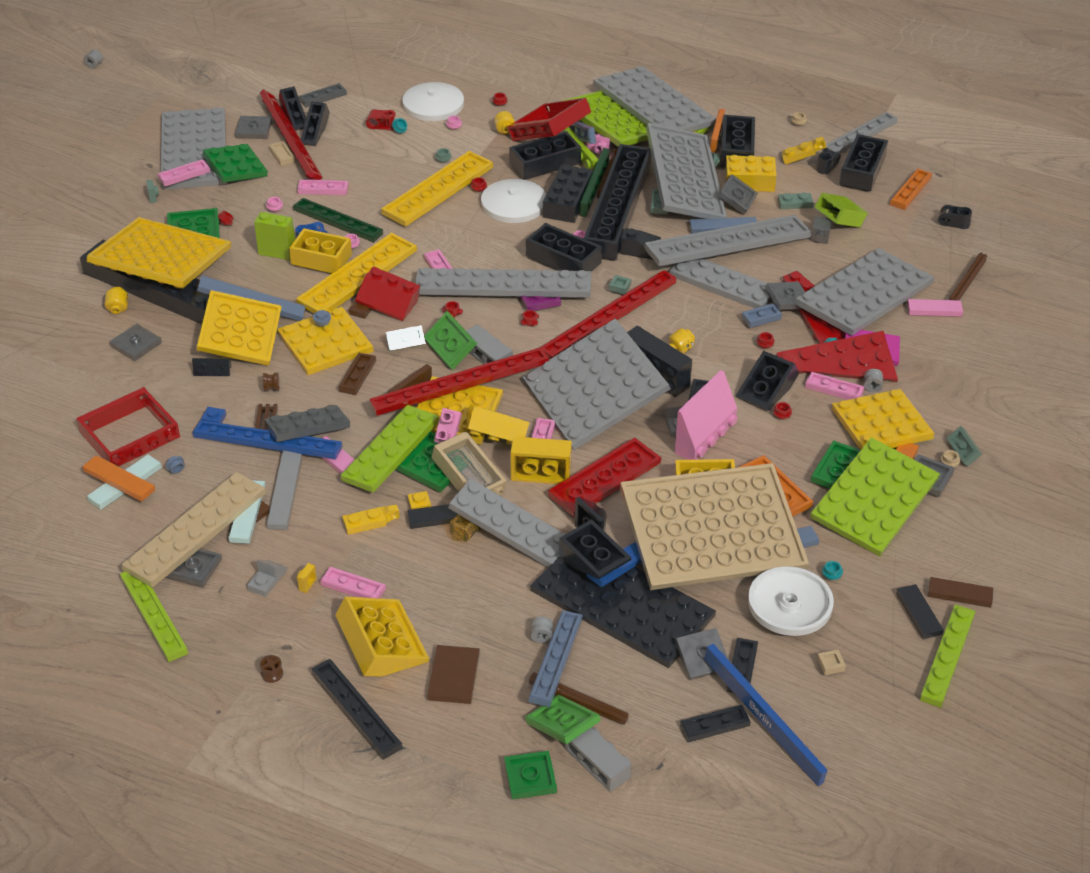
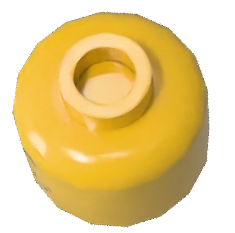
[494,111,515,135]
[105,287,129,314]
[668,328,695,354]

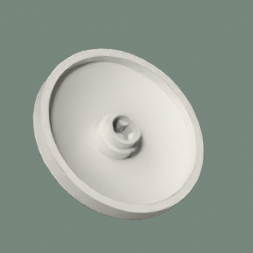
[403,82,464,121]
[481,179,546,223]
[748,567,834,636]

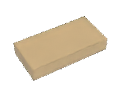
[269,141,296,166]

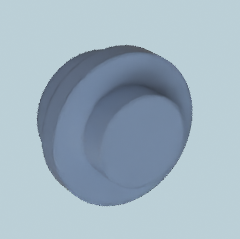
[313,310,331,326]
[165,456,185,474]

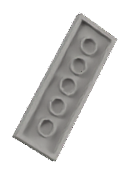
[670,258,772,309]
[448,479,565,567]

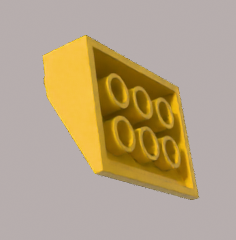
[335,597,430,677]

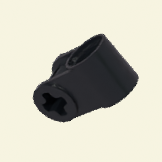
[816,148,841,174]
[938,205,972,229]

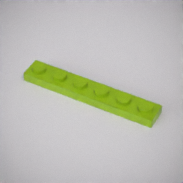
[120,572,188,662]
[920,604,976,708]

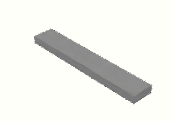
[822,112,898,153]
[267,451,303,530]

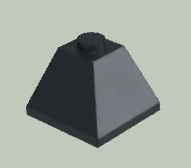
[620,228,661,260]
[575,497,607,531]

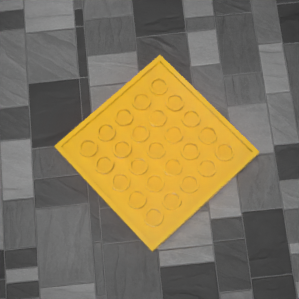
[87,217,231,288]

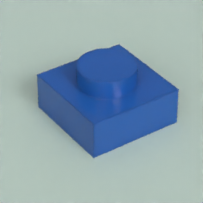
[201,407,226,423]

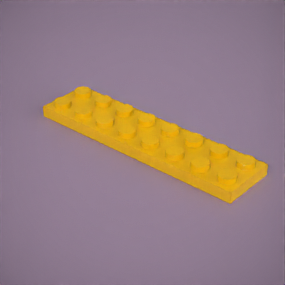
[381,151,493,227]
[296,232,417,314]

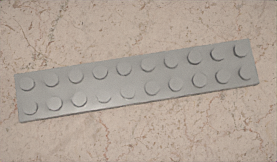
[644,215,811,266]
[415,268,591,297]

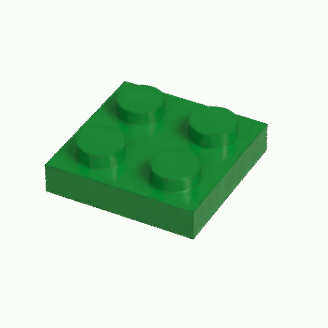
[504,751,557,800]

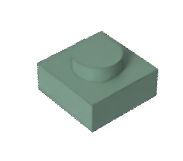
[146,179,159,203]
[609,275,632,294]

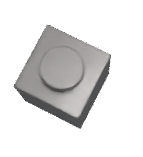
[811,216,832,244]

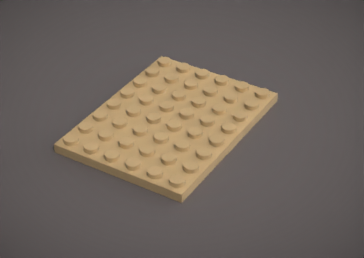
[620,463,809,590]

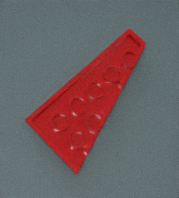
[783,271,863,344]
[776,331,898,382]

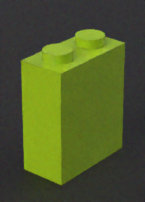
[814,193,868,227]
[254,212,295,260]

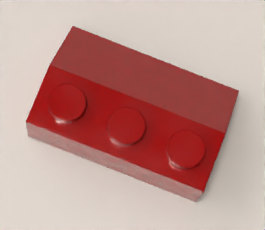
[355,266,420,321]

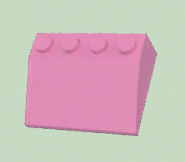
[675,370,738,460]

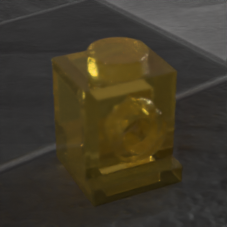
[450,514,481,542]

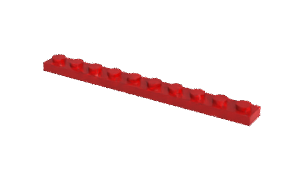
[260,89,323,180]
[541,270,677,360]
[369,347,549,416]

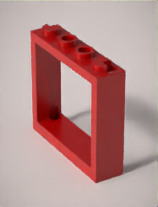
[507,97,591,141]
[76,387,180,467]

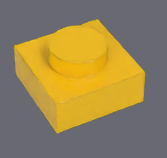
[408,491,431,509]
[297,563,317,593]

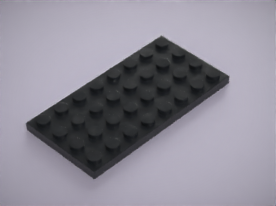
[530,556,716,669]

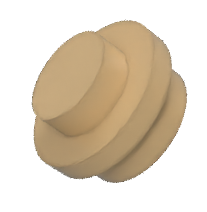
[791,112,807,126]
[940,450,960,467]

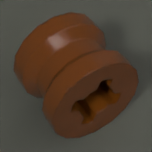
[263,372,280,392]
[260,655,283,683]

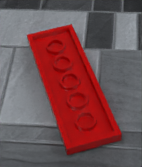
[548,437,661,517]

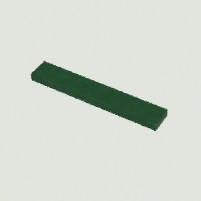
[580,148,609,217]
[293,198,383,243]

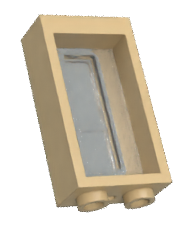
[431,432,507,496]

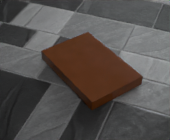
[427,645,480,704]

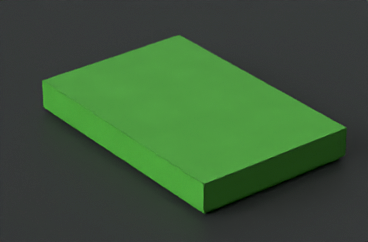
[424,311,477,370]
[525,695,601,744]

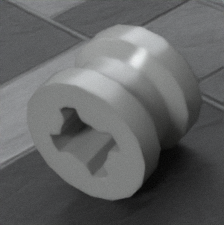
[84,50,103,69]
[864,369,883,392]
[531,617,553,643]

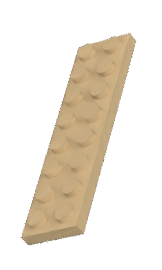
[122,472,266,588]

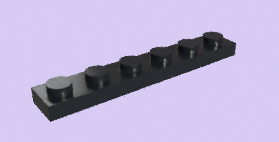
[311,659,403,760]

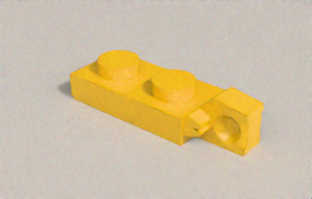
[782,137,827,164]
[342,505,400,535]

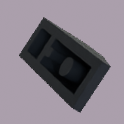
[279,86,306,131]
[301,101,330,146]

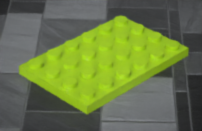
[561,91,648,147]
[810,437,940,556]

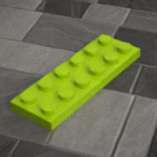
[340,405,439,493]

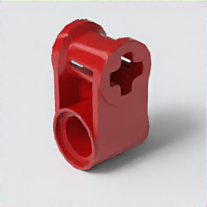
[366,109,396,131]

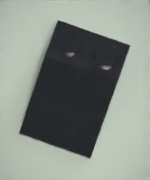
[736,350,799,411]
[558,519,631,579]

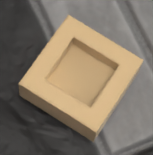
[817,650,846,675]

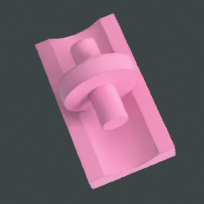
[582,134,610,154]
[434,408,462,443]

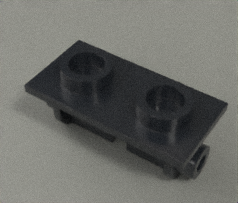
[192,358,232,376]

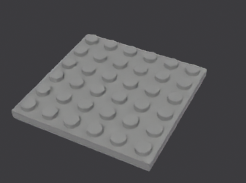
[522,319,671,450]

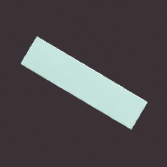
[87,454,162,510]
[229,480,266,544]

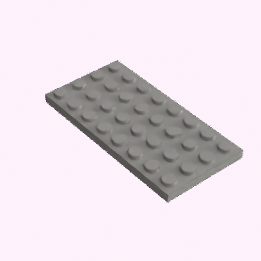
[593,66,716,132]
[161,107,227,190]
[646,123,727,219]
[795,248,934,336]

